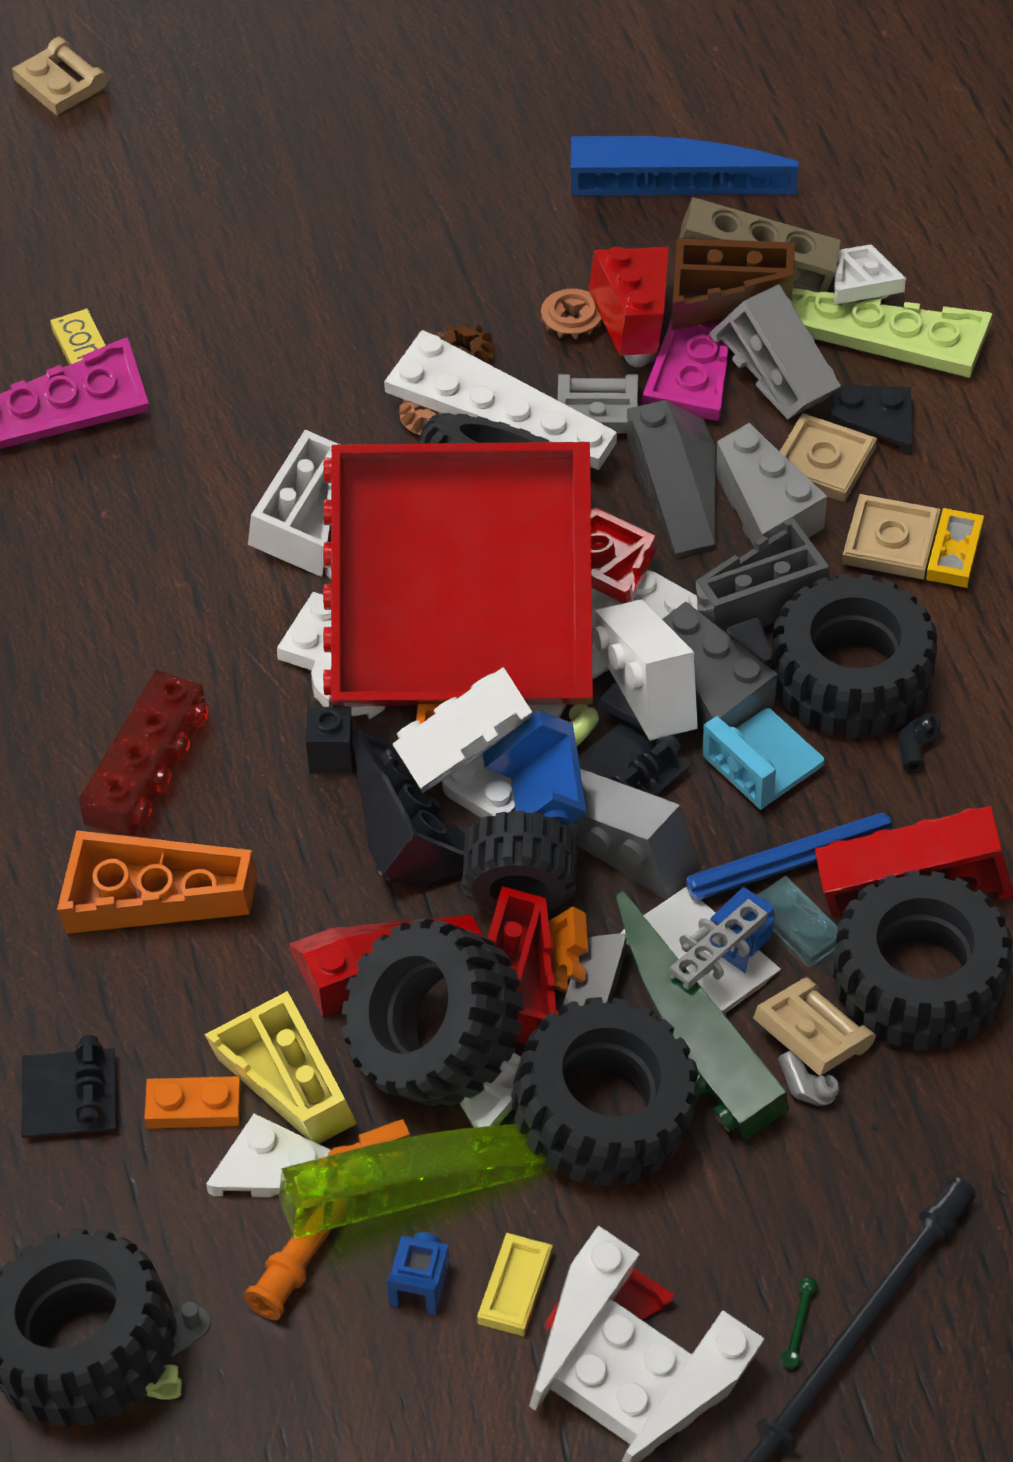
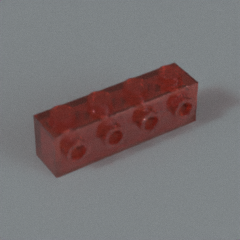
[79,670,209,837]

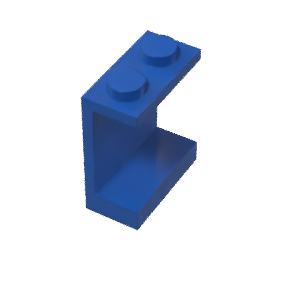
[483,710,587,826]

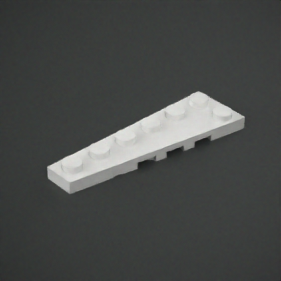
[384,330,617,470]

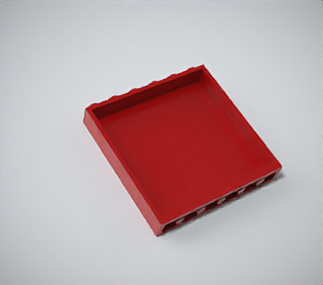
[323,442,593,707]

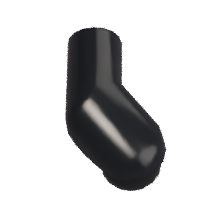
[898,713,941,773]

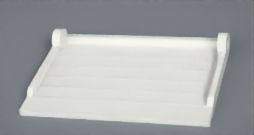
[620,887,781,1015]

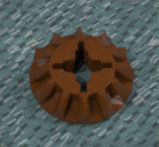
[436,322,495,364]

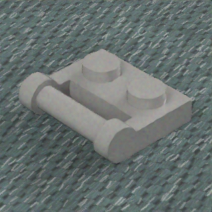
[557,374,638,433]

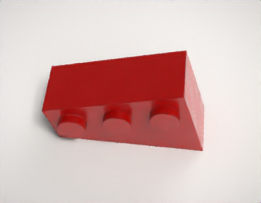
[589,247,669,356]
[487,886,559,1044]

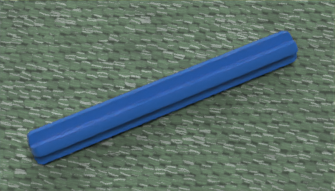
[686,813,893,901]

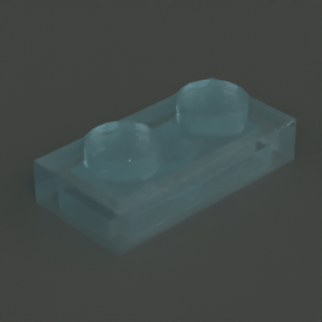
[757,876,838,967]

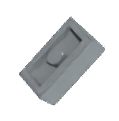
[563,933,627,1006]

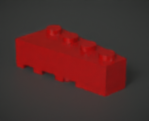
[815,806,1013,916]

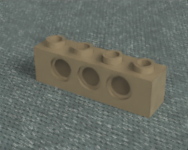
[679,197,840,292]

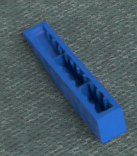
[571,136,799,196]

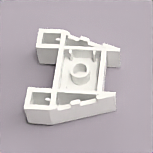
[529,1226,764,1462]

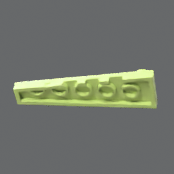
[792,288,993,378]

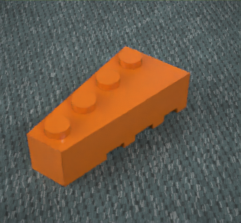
[57,830,258,934]

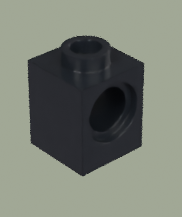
[306,707,354,773]

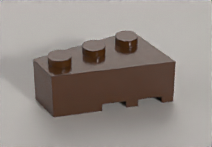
[672,238,795,330]

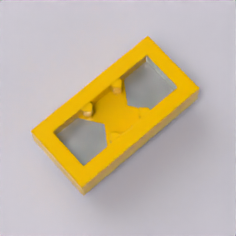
[926,508,984,588]

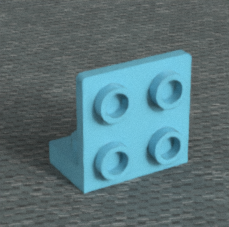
[703,708,824,810]

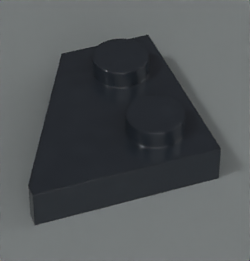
[830,385,912,455]

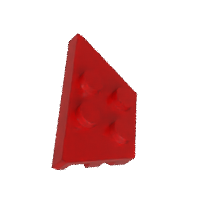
[591,508,657,604]

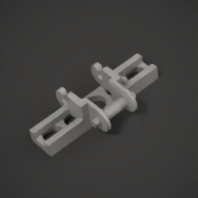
[669,899,768,990]

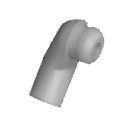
[778,1051,839,1106]

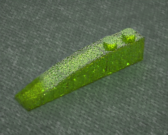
[279,1124,561,1239]

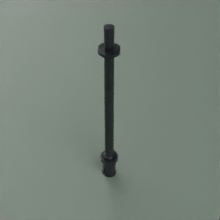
[744,1177,976,1462]

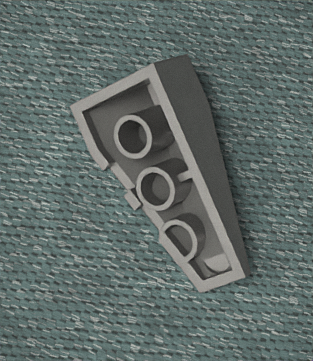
[627,400,716,559]

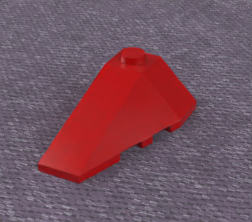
[289,915,483,1018]

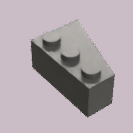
[696,517,830,634]
[662,601,777,730]
[568,769,701,901]

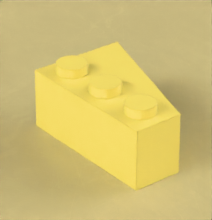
[205,991,357,1144]

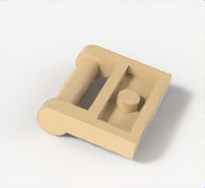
[12,37,108,116]
[753,977,876,1076]

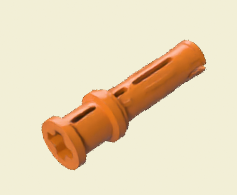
[243,1186,350,1320]

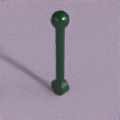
[780,1277,818,1372]

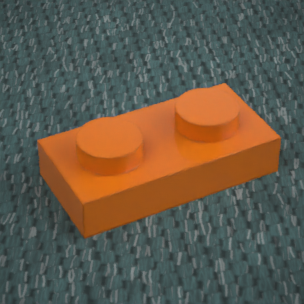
[144,1076,241,1129]

